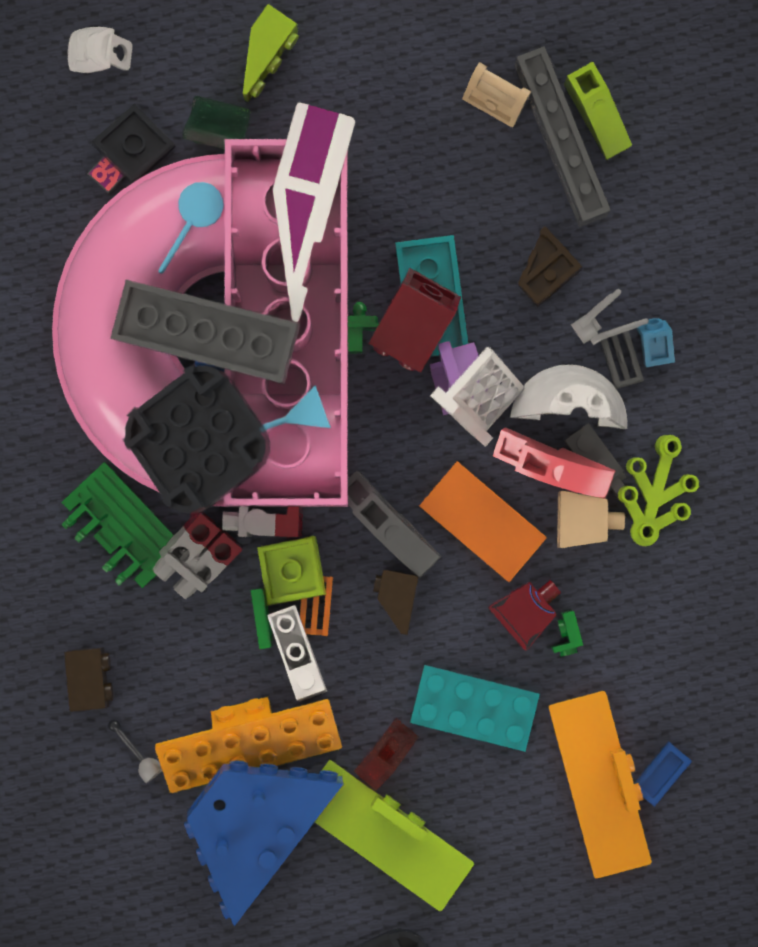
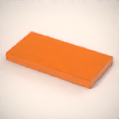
[419,461,547,582]

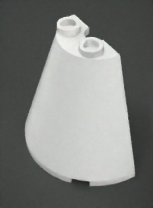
[510,365,627,429]

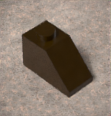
[373,570,419,635]

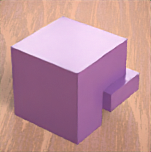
[430,341,488,415]

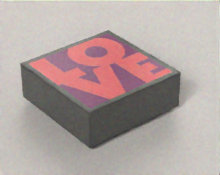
[87,156,125,195]

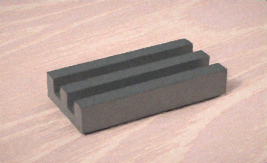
[598,328,644,389]

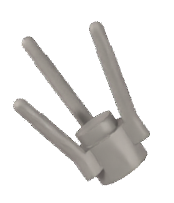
[571,289,649,345]

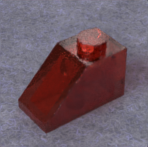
[353,718,419,790]

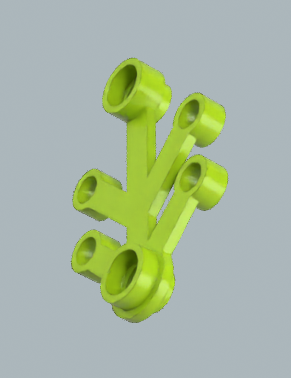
[618,435,699,546]

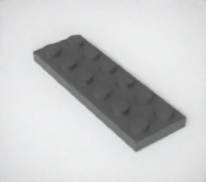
[110,280,300,384]

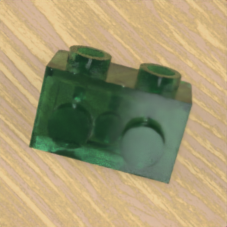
[182,96,251,150]

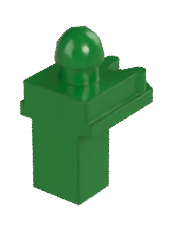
[348,302,379,354]

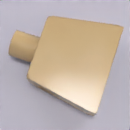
[557,491,625,548]

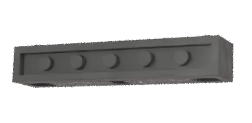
[514,46,611,227]

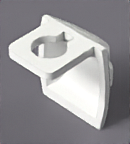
[68,27,132,73]

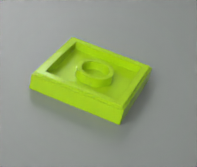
[257,536,326,606]

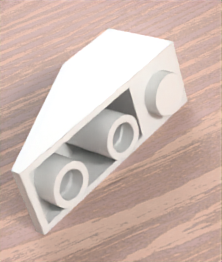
[267,605,327,702]

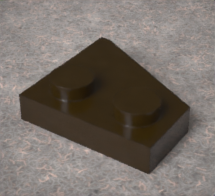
[518,226,582,307]

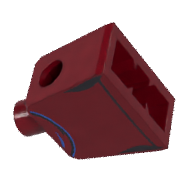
[488,580,561,651]

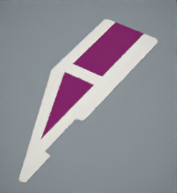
[273,103,355,322]

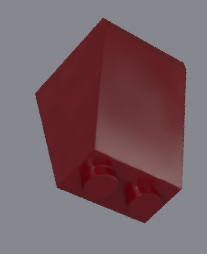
[369,268,461,373]

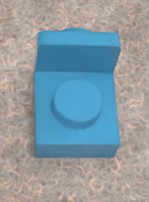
[637,318,675,367]

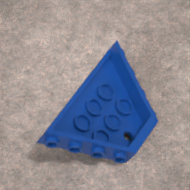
[184,760,343,926]

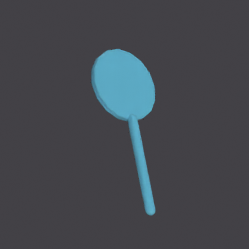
[158,182,223,274]

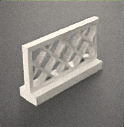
[430,346,525,447]

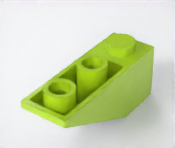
[243,4,299,102]
[564,62,632,160]

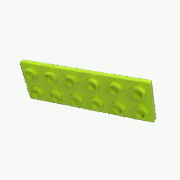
[315,760,474,911]

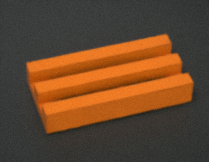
[300,576,333,636]

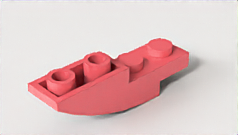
[493,427,616,499]

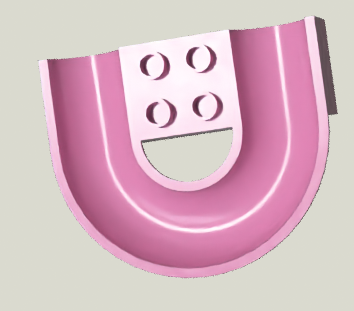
[52,139,348,507]

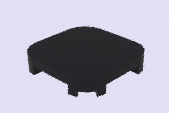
[123,365,270,513]

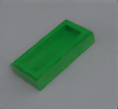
[251,588,274,649]

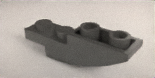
[348,471,441,577]

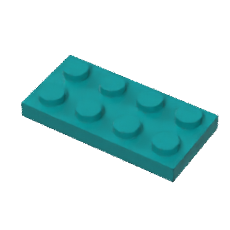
[395,235,468,358]
[410,665,540,752]

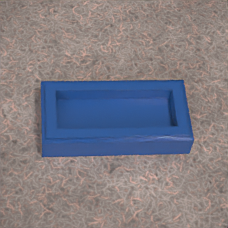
[634,741,692,807]

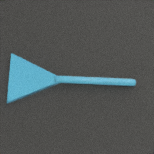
[263,385,330,430]

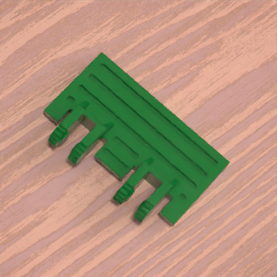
[61,462,174,588]

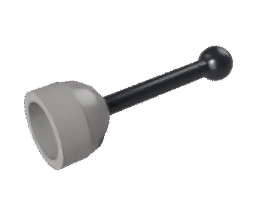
[108,720,162,784]

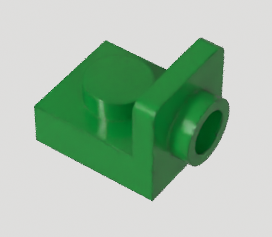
[551,610,583,657]

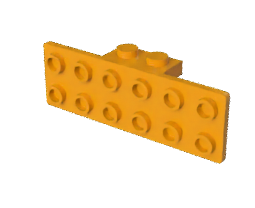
[548,691,652,879]
[155,697,342,793]

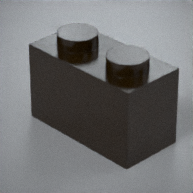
[64,647,114,712]

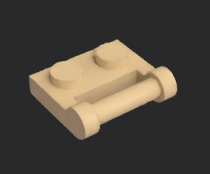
[462,62,531,128]

